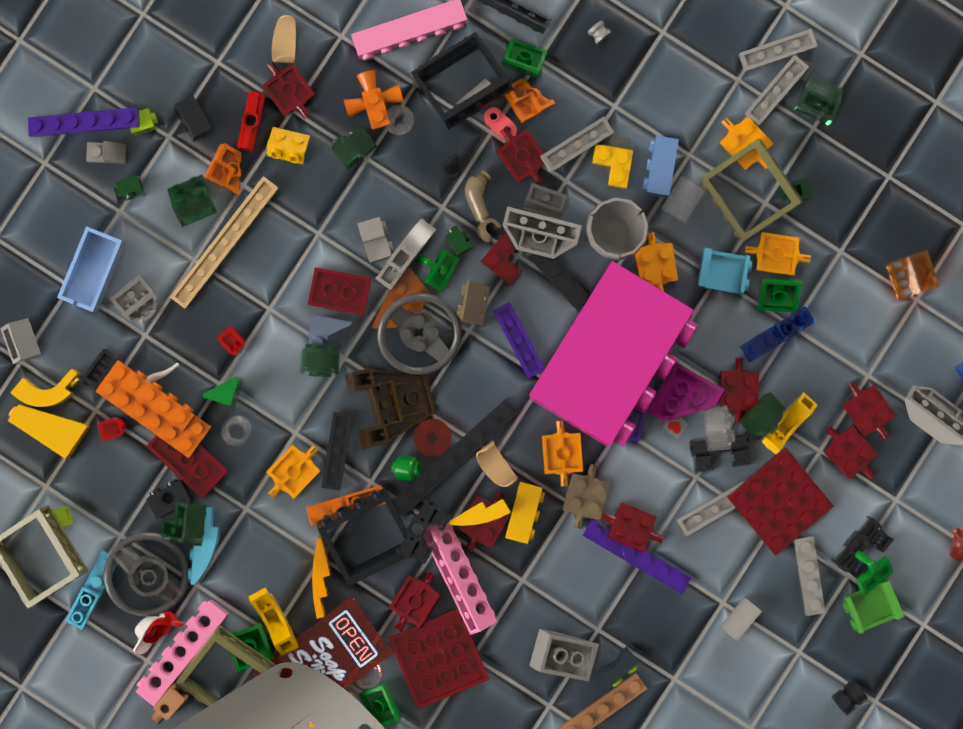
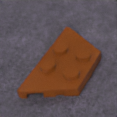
[372,267,430,329]

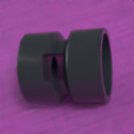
[831,679,868,716]

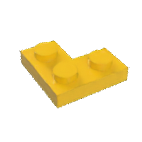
[592,144,633,189]

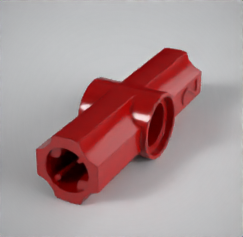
[237,92,266,152]

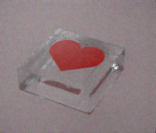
[662,418,689,440]

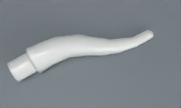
[146,363,179,383]

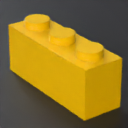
[505,482,545,544]

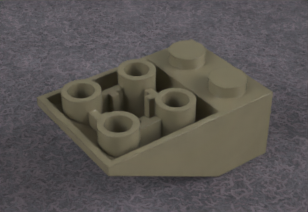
[457,280,490,326]

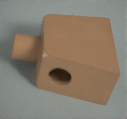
[151,683,191,724]

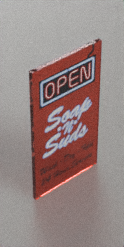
[251,596,393,729]

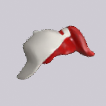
[133,611,185,654]

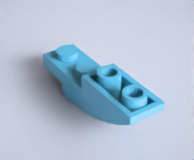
[188,507,221,585]
[65,551,118,630]

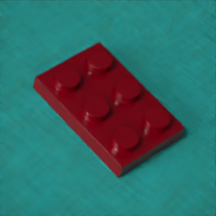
[308,267,372,316]

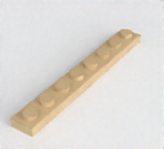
[170,176,279,309]

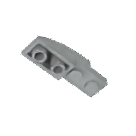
[375,218,437,290]

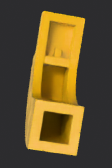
[10,368,81,407]
[762,392,817,454]
[248,587,299,656]

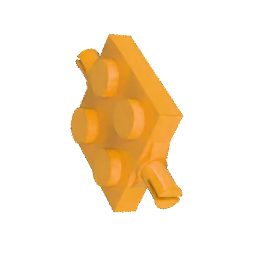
[719,116,774,170]
[635,232,678,292]
[745,232,811,276]
[542,421,583,486]
[266,444,321,499]

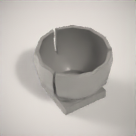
[586,197,649,260]

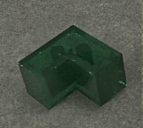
[331,127,377,170]
[739,392,786,438]
[161,501,207,543]

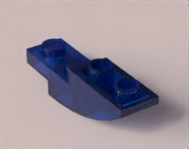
[739,306,815,363]

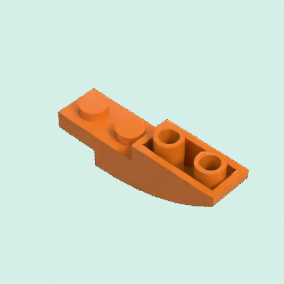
[305,485,386,526]

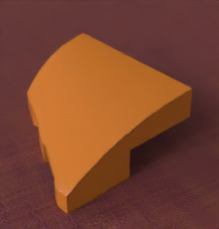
[505,78,555,124]
[204,144,241,195]

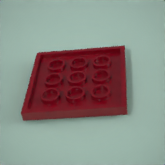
[726,447,834,556]
[388,608,489,709]

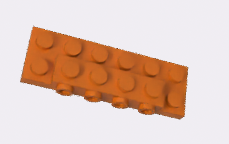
[96,360,212,458]

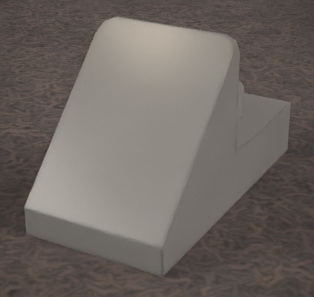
[86,141,127,164]

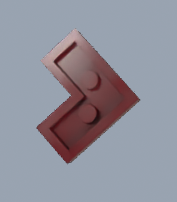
[480,232,522,286]

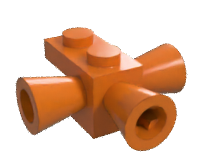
[343,70,404,130]

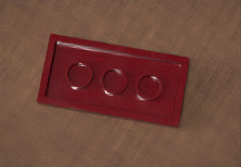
[146,435,229,499]

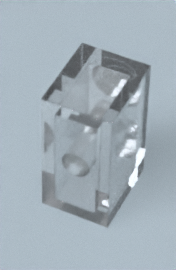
[703,406,735,451]

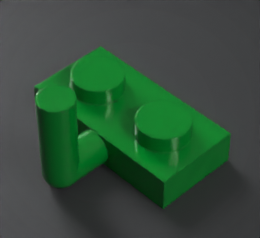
[416,249,460,292]
[855,551,893,596]

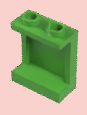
[842,579,904,634]

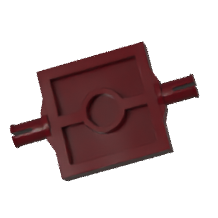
[262,62,316,119]
[495,127,544,185]
[719,358,759,423]
[842,381,896,440]
[823,425,878,480]
[459,492,511,552]
[600,502,664,553]
[389,572,442,632]

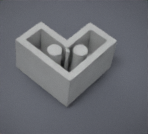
[357,217,394,264]

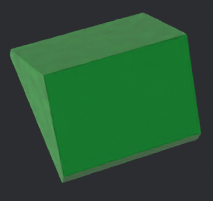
[502,39,547,79]
[758,279,802,312]
[202,376,243,406]
[230,623,274,672]
[359,681,402,726]

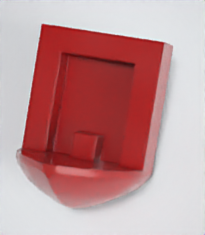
[216,325,245,355]
[96,417,126,441]

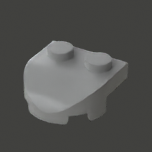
[109,274,157,322]

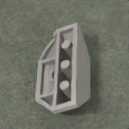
[503,207,582,259]
[904,385,963,446]

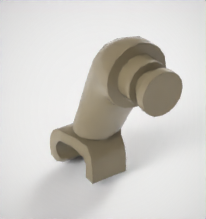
[465,171,501,243]

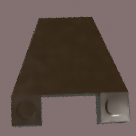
[345,368,436,449]

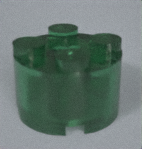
[300,344,340,377]

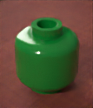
[391,456,421,482]

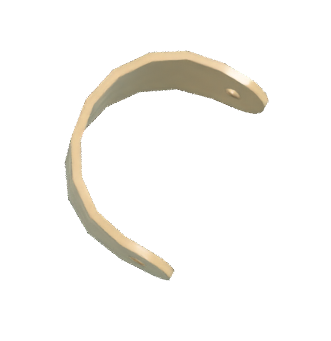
[272,15,296,63]
[476,441,518,487]

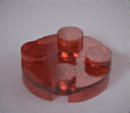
[413,418,452,457]

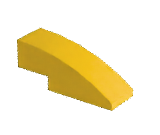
[449,499,512,526]

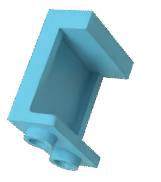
[696,248,752,295]

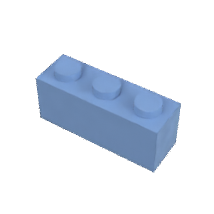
[643,135,679,198]

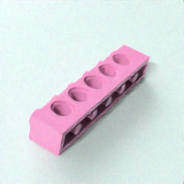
[420,519,497,635]
[136,599,230,706]

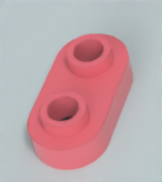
[484,107,517,141]

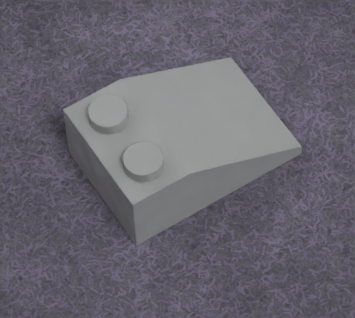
[529,629,599,681]

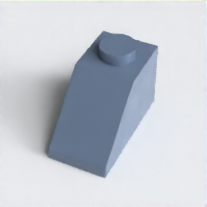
[308,315,352,348]

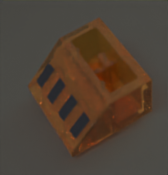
[886,250,940,300]

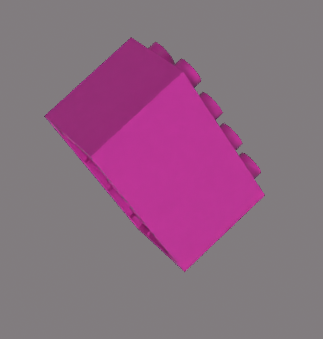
[529,261,698,449]

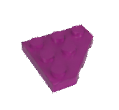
[646,363,726,422]

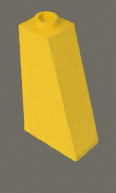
[8,405,90,459]

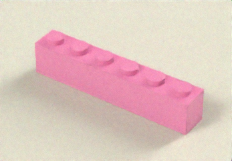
[351,0,467,61]

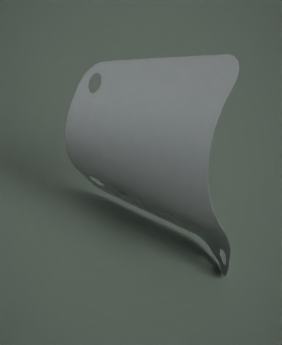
[174,662,385,729]

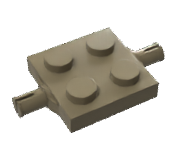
[562,464,609,529]

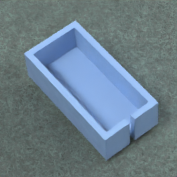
[57,226,126,313]

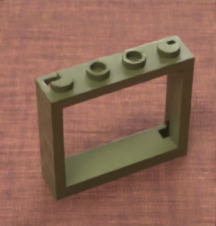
[701,138,803,242]
[0,505,88,608]
[176,625,282,706]

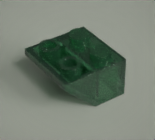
[794,75,844,125]
[167,175,217,227]

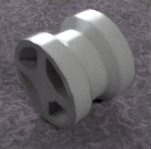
[587,20,612,44]

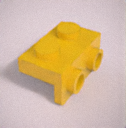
[267,127,310,164]

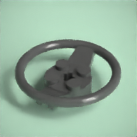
[377,293,462,375]
[104,532,189,616]

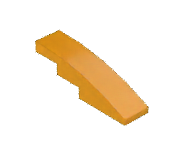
[312,537,332,619]

